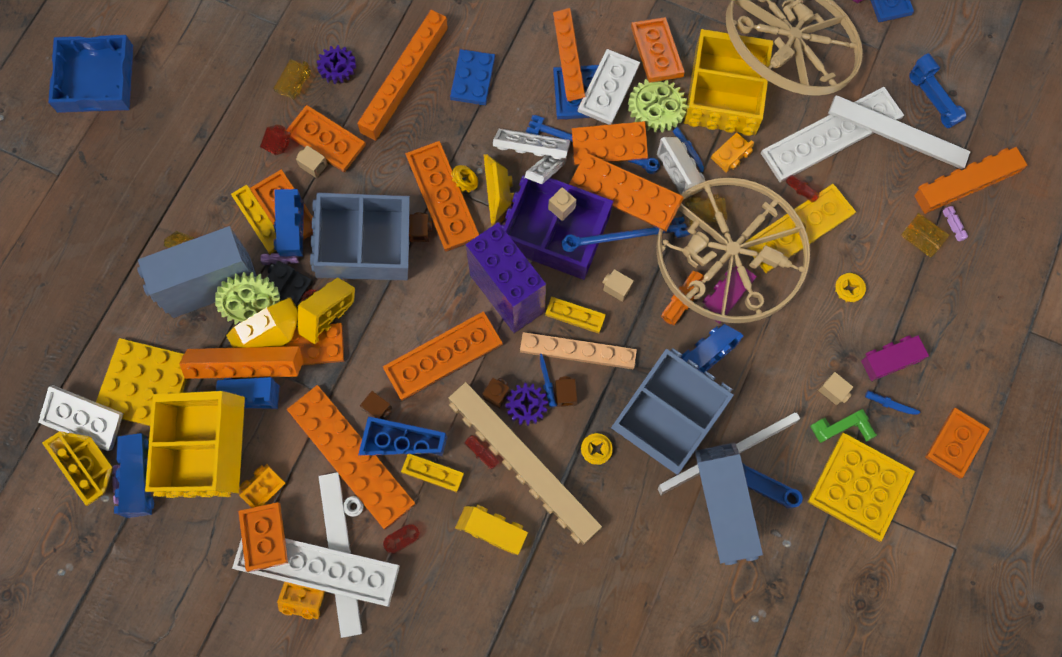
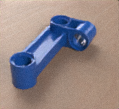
[909,53,966,128]
[742,463,803,509]

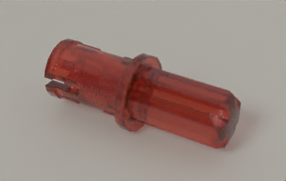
[786,175,819,202]
[464,435,499,470]

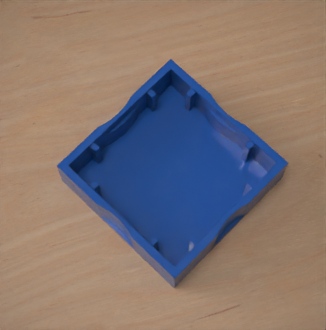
[48,35,133,113]

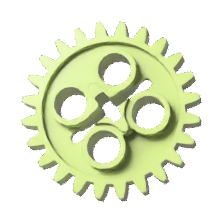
[628,79,687,132]
[215,272,280,324]

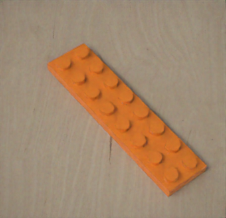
[287,385,415,530]

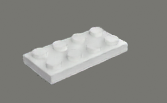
[578,49,640,125]
[493,129,570,159]
[38,385,123,451]

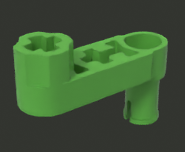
[810,409,877,443]

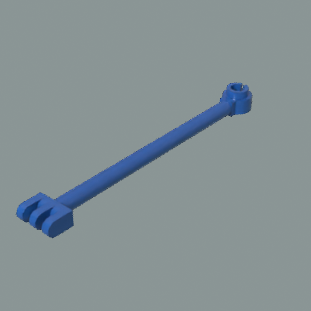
[526,115,660,174]
[562,217,690,252]

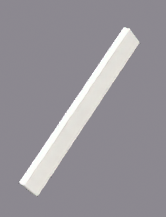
[828,95,970,169]
[658,413,800,495]
[319,472,362,638]

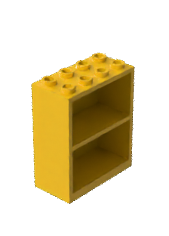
[684,29,773,136]
[145,391,245,498]

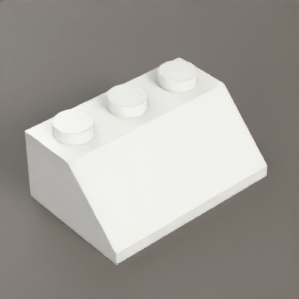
[657,137,705,198]

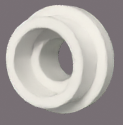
[343,496,364,517]

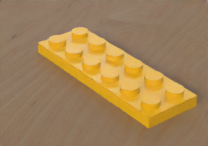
[744,184,856,273]

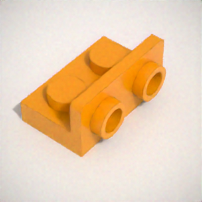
[711,132,754,173]
[238,464,285,508]
[277,581,325,619]

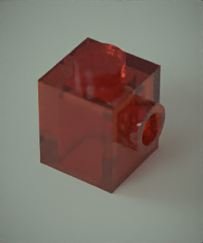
[260,124,291,155]

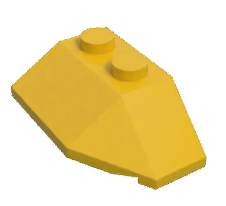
[484,154,514,227]
[226,298,298,348]
[42,431,113,506]

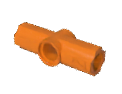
[661,271,704,325]

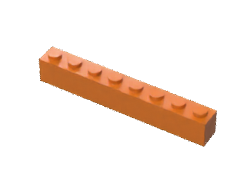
[357,10,448,141]

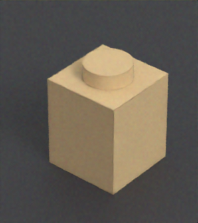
[296,146,328,178]
[548,187,576,221]
[602,269,634,302]
[818,372,853,405]

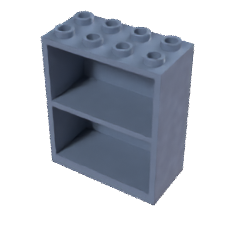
[310,193,410,280]
[137,226,257,318]
[611,348,734,475]
[695,442,763,565]

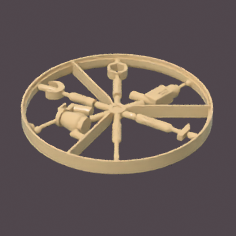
[726,0,863,95]
[656,178,810,323]

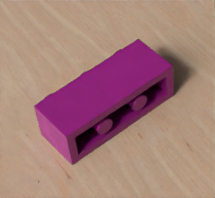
[702,265,757,324]
[861,335,929,382]

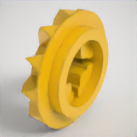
[451,165,478,193]
[835,273,866,303]
[581,433,613,465]

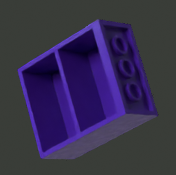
[501,175,613,280]
[465,222,546,334]

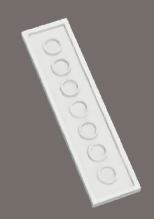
[761,87,904,183]
[232,538,400,607]

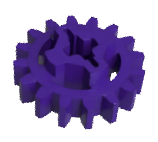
[317,45,357,84]
[506,383,548,426]

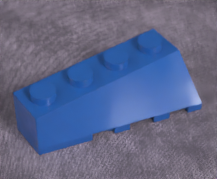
[681,324,744,374]
[358,416,447,456]
[114,433,154,518]

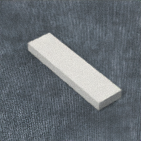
[525,155,567,184]

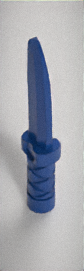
[672,127,704,172]
[540,353,557,408]
[865,390,920,415]

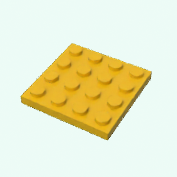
[96,338,187,426]
[807,433,915,542]

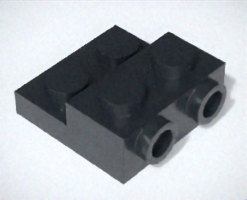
[268,261,313,308]

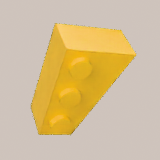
[298,277,355,344]
[455,505,528,555]

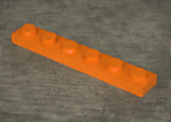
[553,8,586,102]

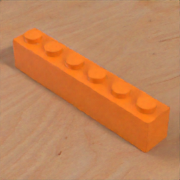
[914,147,1028,214]
[179,346,303,379]

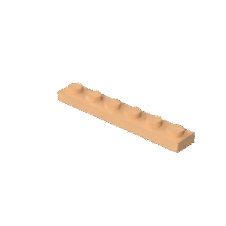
[520,332,637,370]

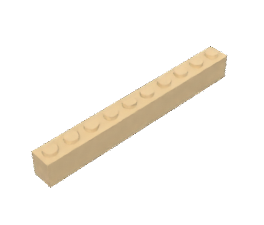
[448,382,602,545]

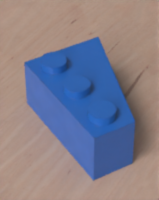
[274,189,304,257]
[216,377,280,409]

